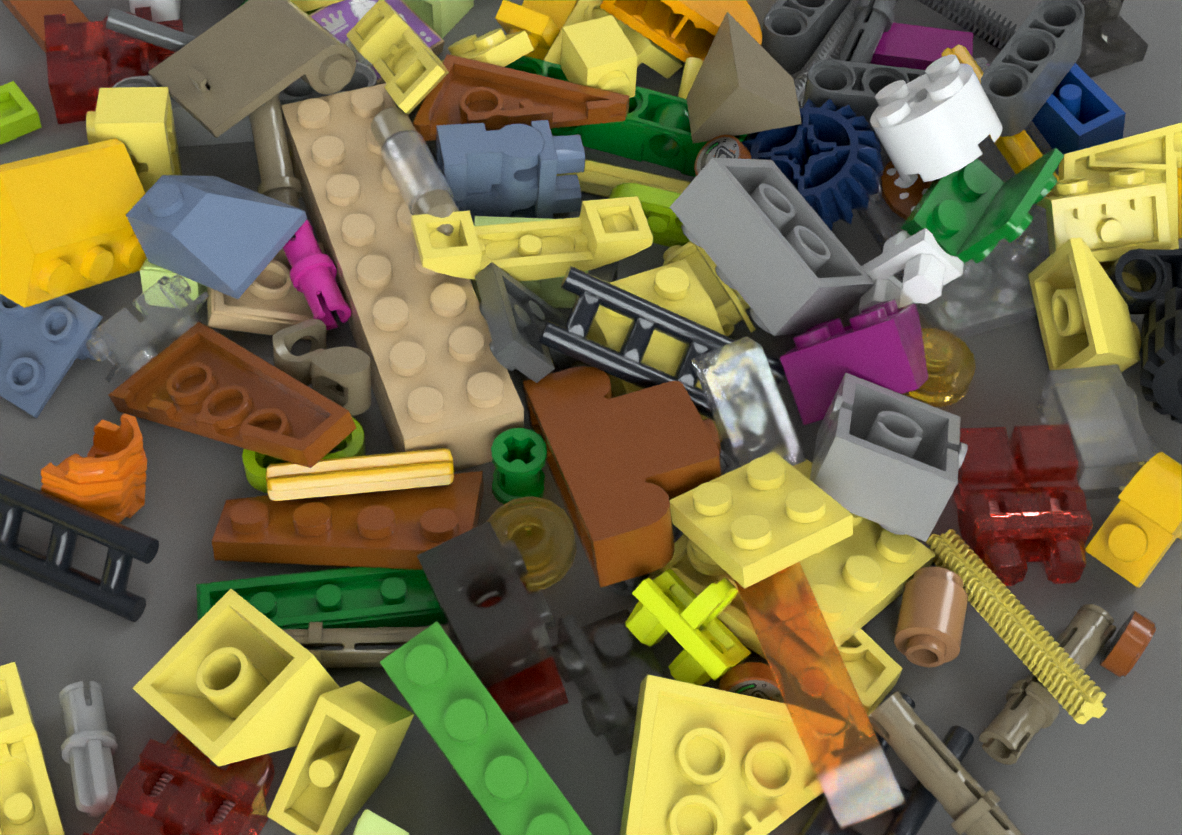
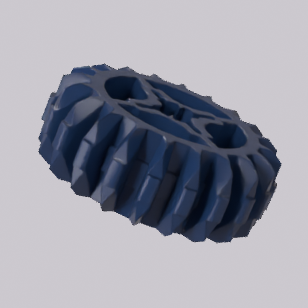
[741,98,884,231]

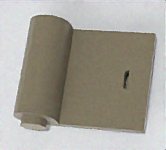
[148,0,356,138]

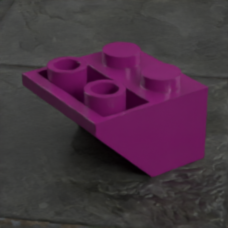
[780,299,928,425]

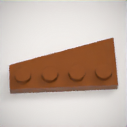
[212,471,484,572]

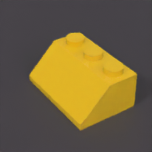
[0,138,147,308]

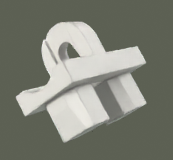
[859,228,964,314]

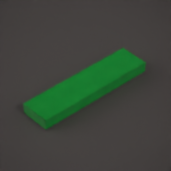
[196,567,462,629]

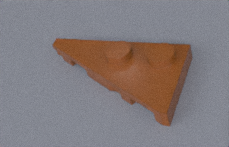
[413,54,629,142]

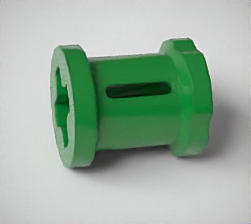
[491,428,547,508]

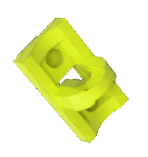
[625,568,751,686]

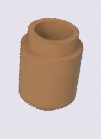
[894,567,968,668]

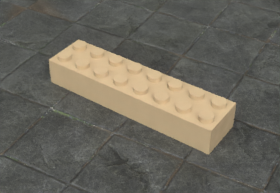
[281,83,524,471]

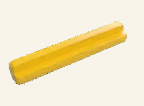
[266,448,454,501]

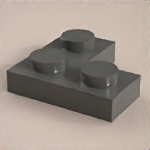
[475,262,577,383]

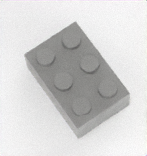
[670,157,875,336]

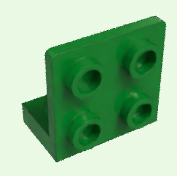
[901,148,1064,264]

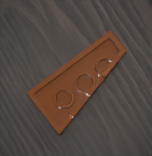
[108,322,356,468]

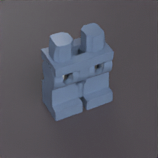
[435,120,586,224]

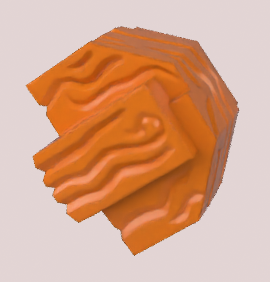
[41,413,147,523]

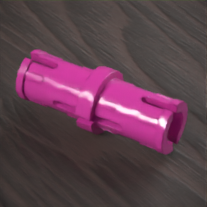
[283,220,352,330]

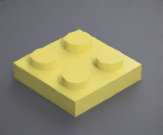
[669,451,853,589]

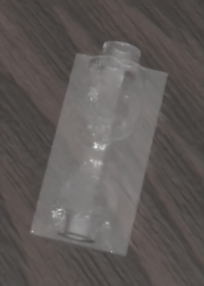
[86,274,209,383]

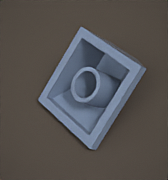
[126,175,308,299]

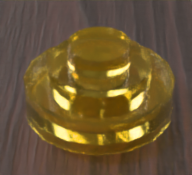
[902,328,976,407]
[481,496,577,592]

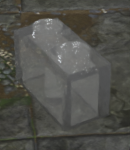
[691,336,806,470]
[1036,364,1157,502]

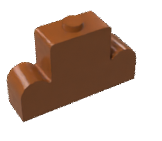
[523,366,721,588]

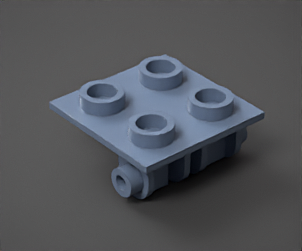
[0,294,106,418]

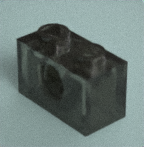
[417,521,556,689]

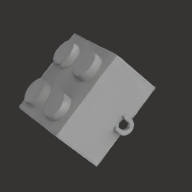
[810,373,968,542]

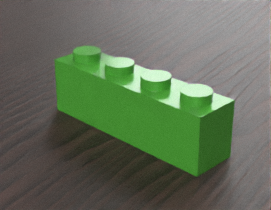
[380,621,592,835]

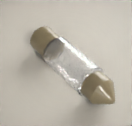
[371,107,459,236]

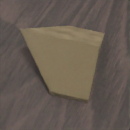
[686,12,802,144]

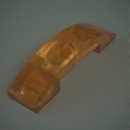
[735,562,906,830]

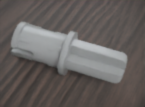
[59,681,119,817]

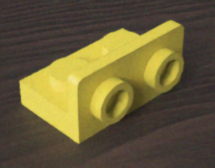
[1037,169,1171,262]

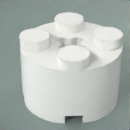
[870,55,1003,183]

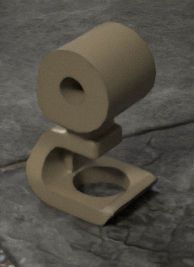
[272,319,371,416]

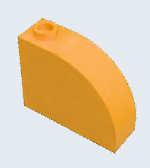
[600,0,762,63]

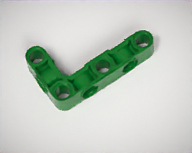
[505,56,748,177]

